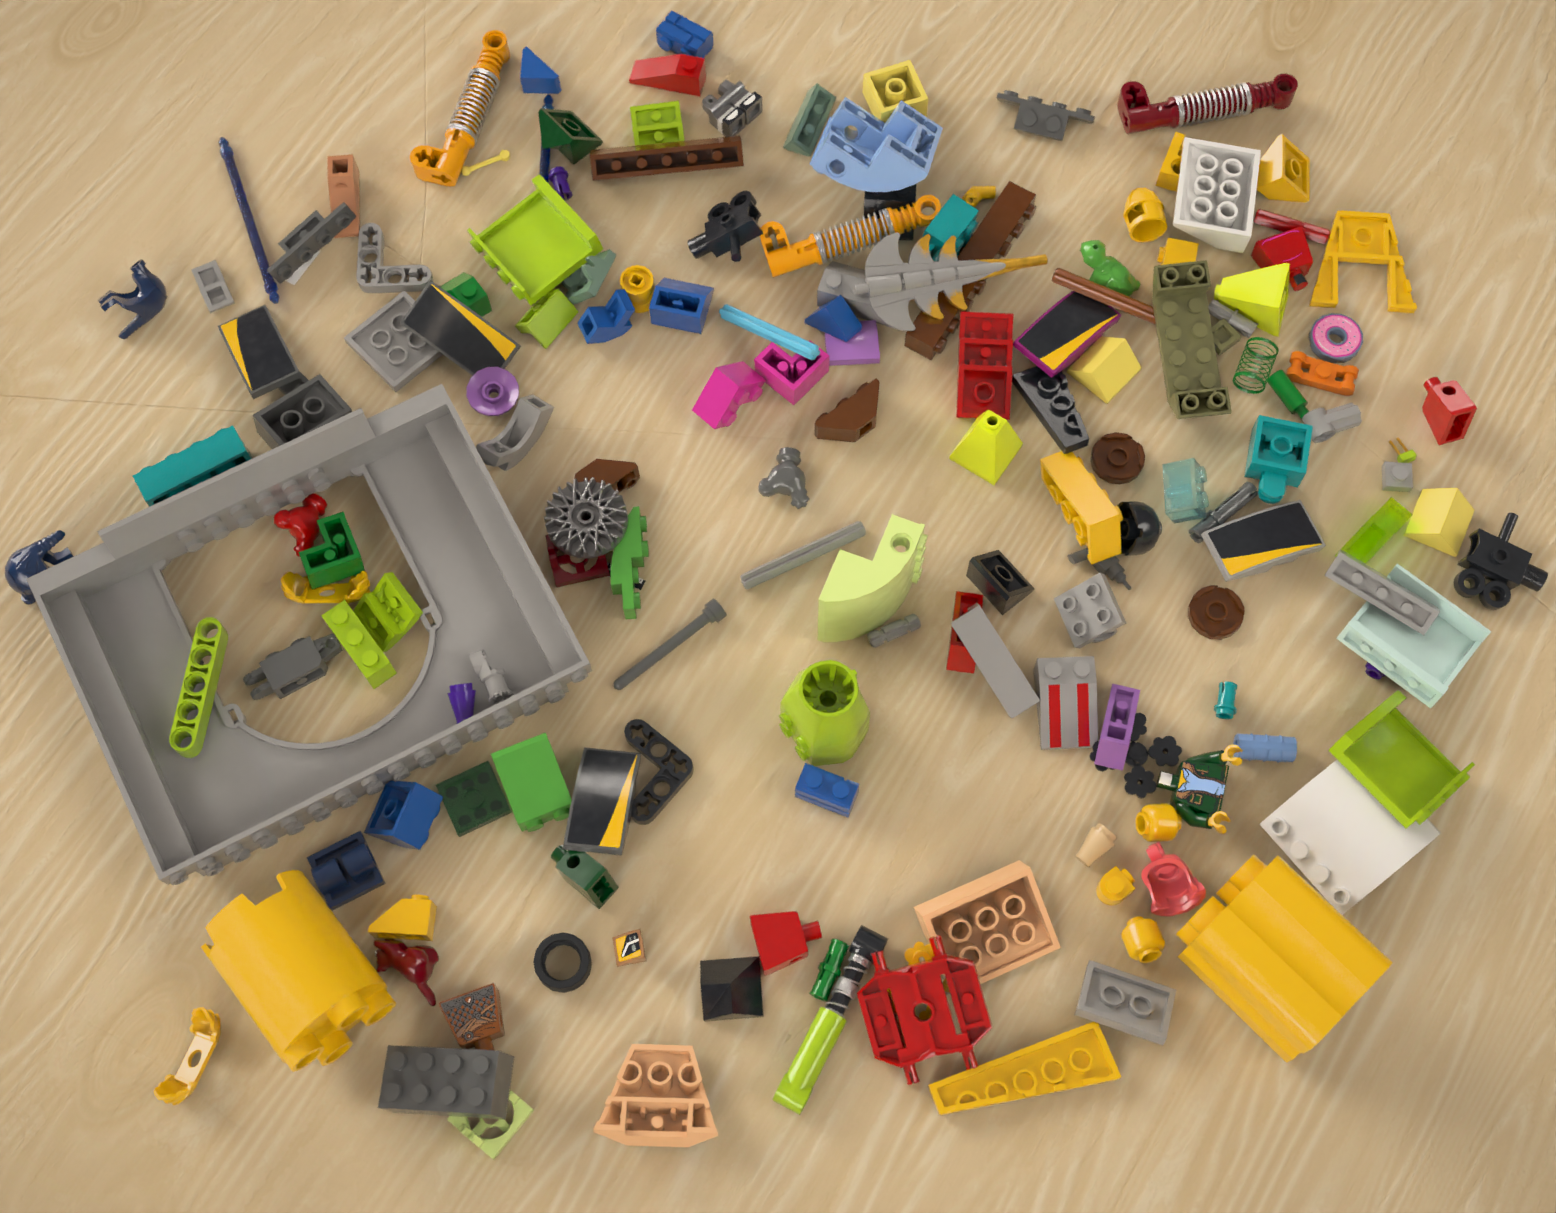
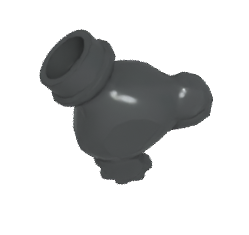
[758,447,810,509]

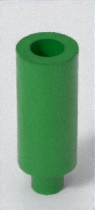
[1267,369,1309,419]

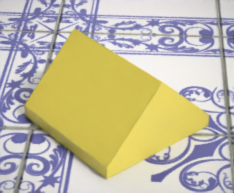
[1067,336,1141,404]
[1403,488,1475,557]

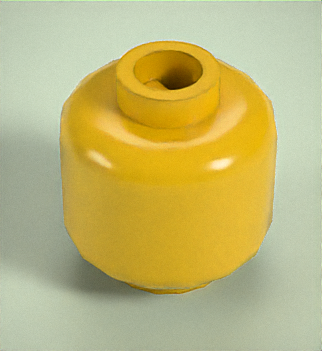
[1135,804,1182,842]
[1121,916,1165,963]

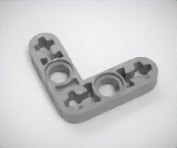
[357,223,433,293]

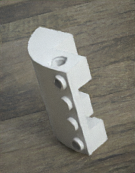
[1260,760,1441,915]

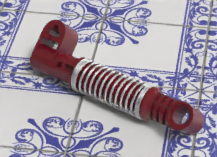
[1117,74,1298,134]

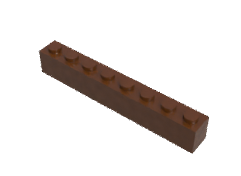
[904,181,1037,360]

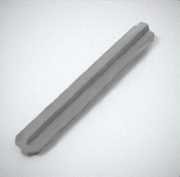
[740,521,866,589]

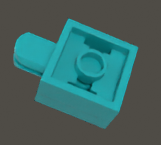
[923,194,979,261]
[1244,415,1313,504]

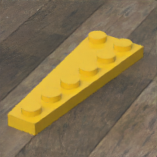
[928,1021,1121,1116]

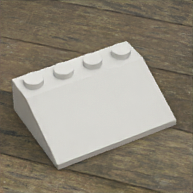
[1173,137,1261,253]

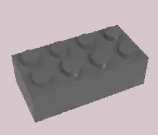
[378,1045,514,1119]

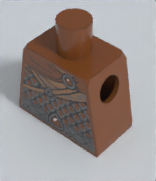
[439,983,504,1050]

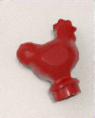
[273,493,328,557]

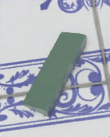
[783,84,836,157]

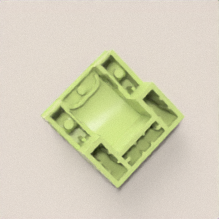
[817,514,928,642]

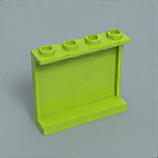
[467,174,604,306]
[1328,690,1475,829]

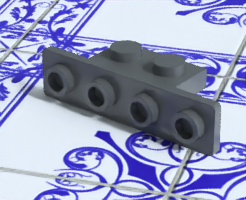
[996,90,1095,141]
[267,203,356,284]

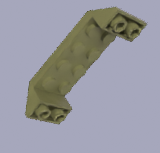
[1152,260,1232,419]

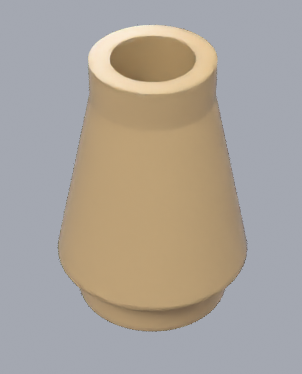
[1075,823,1117,868]

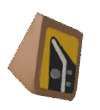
[612,929,646,967]

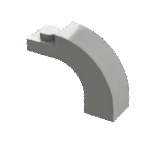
[476,394,554,471]

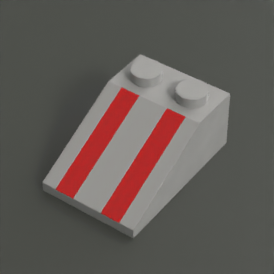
[1033,656,1098,750]

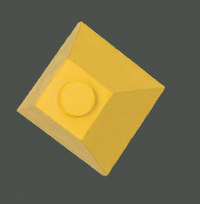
[1256,134,1310,203]

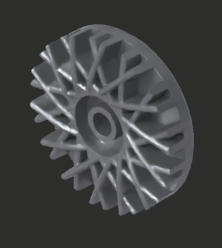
[544,477,628,558]

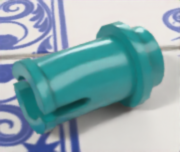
[1214,681,1237,720]

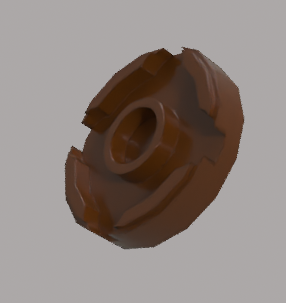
[1090,432,1145,485]
[1188,585,1244,640]

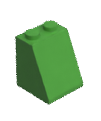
[491,733,572,832]

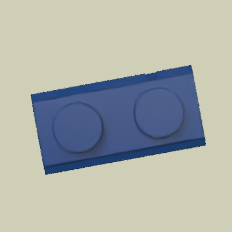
[656,10,714,58]
[795,763,860,818]

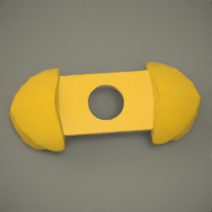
[280,571,371,604]
[154,1007,221,1105]

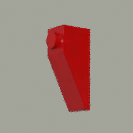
[629,54,706,97]
[946,591,983,674]

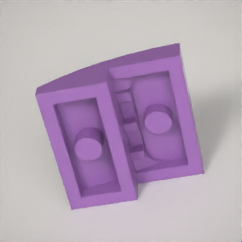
[824,320,880,366]

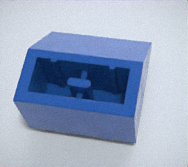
[649,278,714,334]

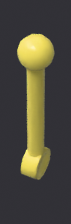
[461,150,510,176]

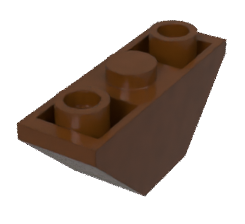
[814,378,880,442]
[574,459,640,492]

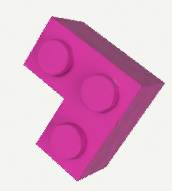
[754,340,829,405]
[692,361,766,429]

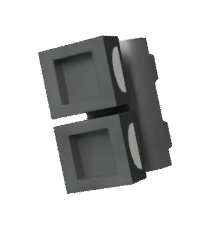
[702,79,762,137]

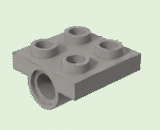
[1054,573,1126,649]

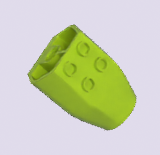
[779,660,870,766]

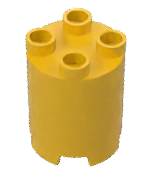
[201,870,396,1072]

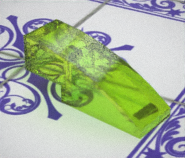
[1335,497,1413,564]

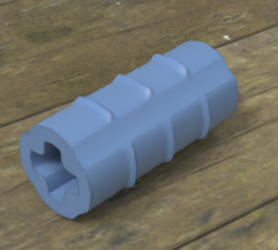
[1233,733,1297,763]

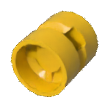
[620,265,655,313]

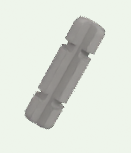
[867,614,921,647]

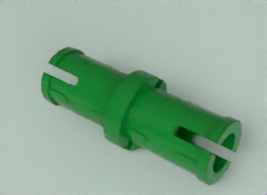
[810,938,849,1002]

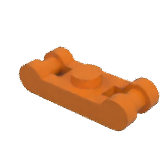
[1286,351,1359,396]

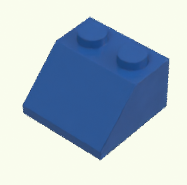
[364,781,443,850]

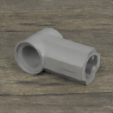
[1302,403,1362,443]

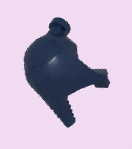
[98,259,167,339]
[5,530,74,605]

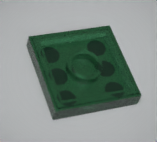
[436,761,512,837]

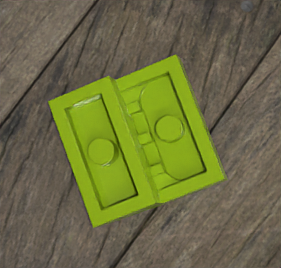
[630,101,685,146]
[353,572,423,652]

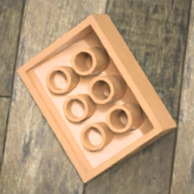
[914,860,1061,984]

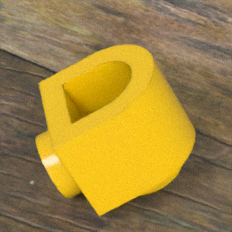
[1096,866,1135,906]

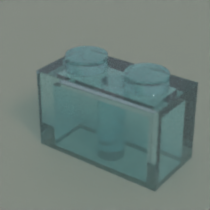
[1162,458,1209,524]

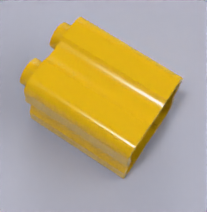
[1176,854,1393,1063]

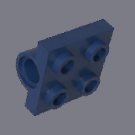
[307,831,386,911]

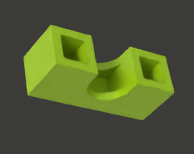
[321,600,397,689]

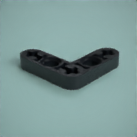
[624,719,694,825]

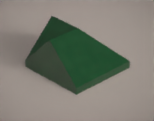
[538,108,603,165]

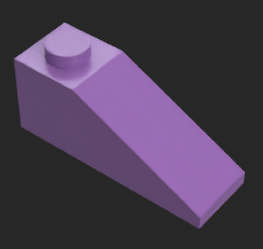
[1094,684,1140,771]

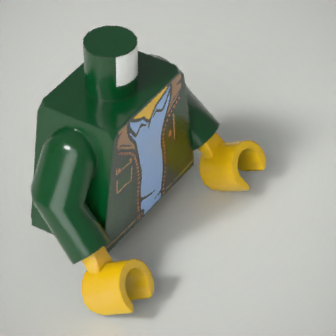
[1157,744,1243,834]

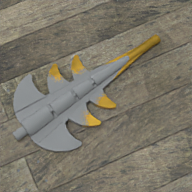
[854,233,1048,331]

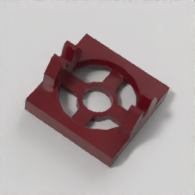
[545,535,610,588]

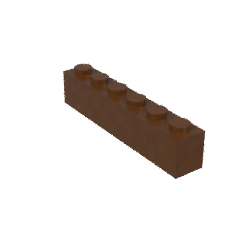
[590,136,744,181]

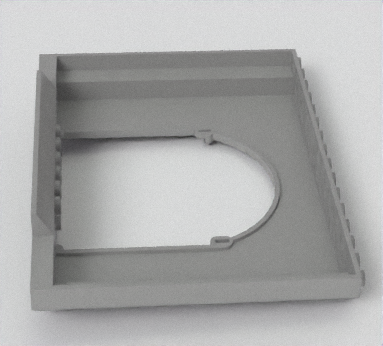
[27,384,592,885]

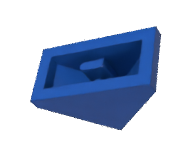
[520,46,562,94]
[805,295,862,342]

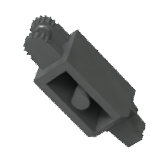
[243,634,343,700]

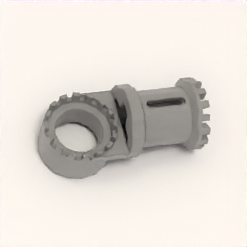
[469,649,514,705]

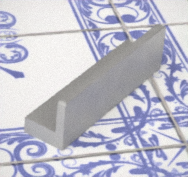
[1325,549,1440,635]
[951,603,1040,718]

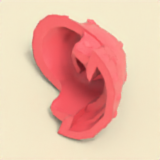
[1141,842,1206,916]

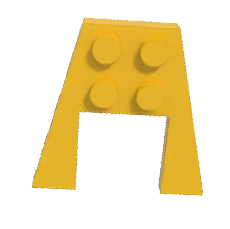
[1309,210,1417,313]

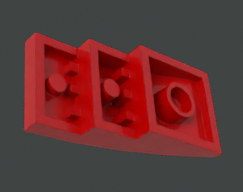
[956,311,1014,420]

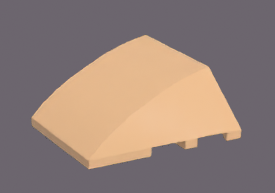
[593,1044,718,1147]

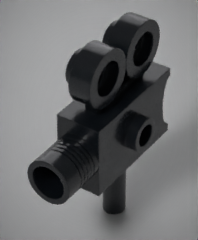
[688,191,763,262]
[1454,513,1548,610]

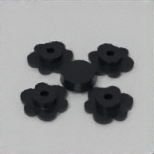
[1089,713,1182,799]

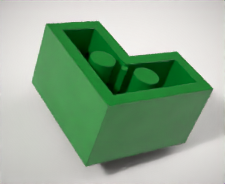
[299,512,365,590]

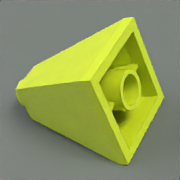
[1214,263,1290,337]
[949,409,1023,486]

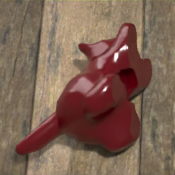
[374,938,439,1007]

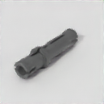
[1188,482,1258,543]

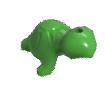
[1080,240,1141,310]

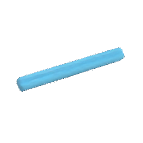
[719,304,820,360]

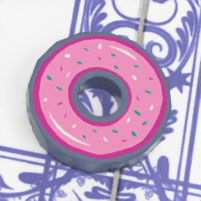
[1309,313,1363,363]

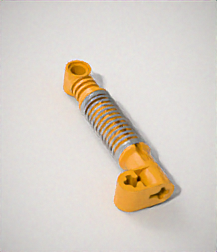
[410,30,510,187]
[760,195,941,277]

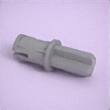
[1208,300,1258,338]

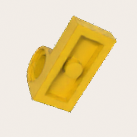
[1155,132,1185,192]

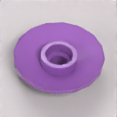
[466,367,519,416]

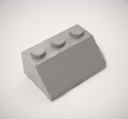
[817,261,887,326]

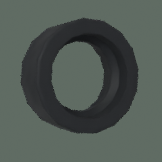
[533,932,592,993]

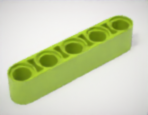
[169,617,228,758]

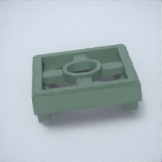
[562,249,616,305]

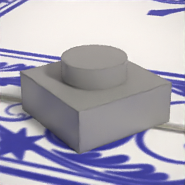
[1382,461,1413,492]

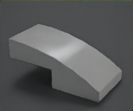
[191,260,234,313]

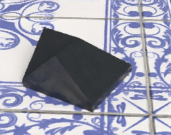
[700,956,763,1021]

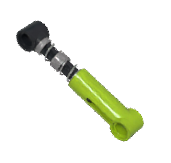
[773,925,888,1115]

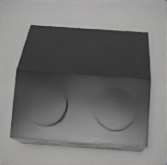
[863,184,916,241]

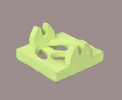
[447,1090,534,1160]

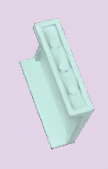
[1336,564,1491,708]

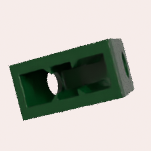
[551,845,619,910]

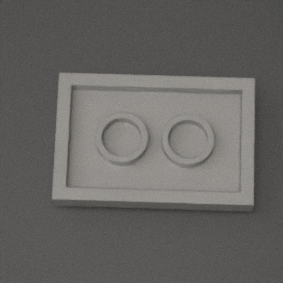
[1075,960,1176,1045]

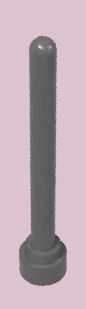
[613,598,727,690]

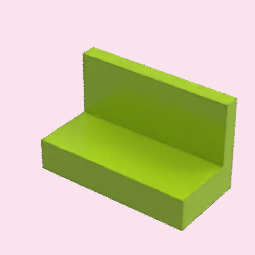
[515,289,579,349]

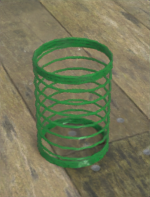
[1232,337,1279,394]

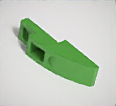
[611,506,649,619]

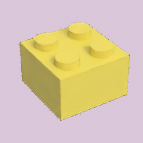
[863,60,928,123]

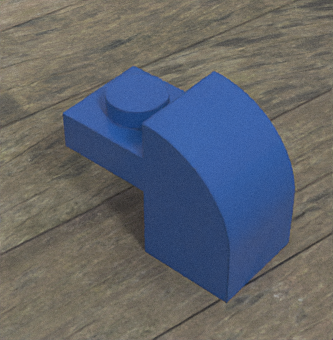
[577,289,635,344]

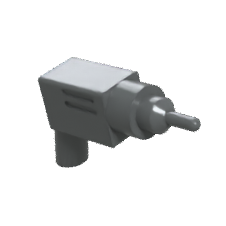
[1067,548,1131,590]

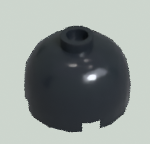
[1117,501,1162,556]

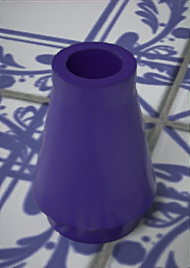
[447,683,476,724]

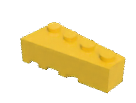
[1040,451,1123,565]

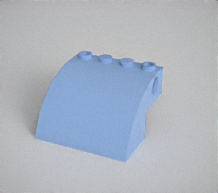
[809,97,943,192]

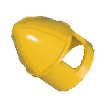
[1123,188,1168,243]

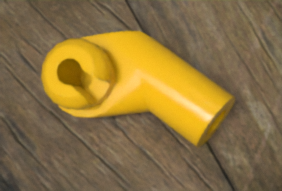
[962,186,996,207]

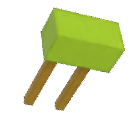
[1389,437,1417,463]

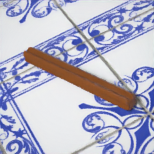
[1052,268,1156,325]

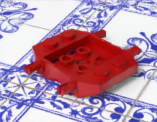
[857,935,993,1085]

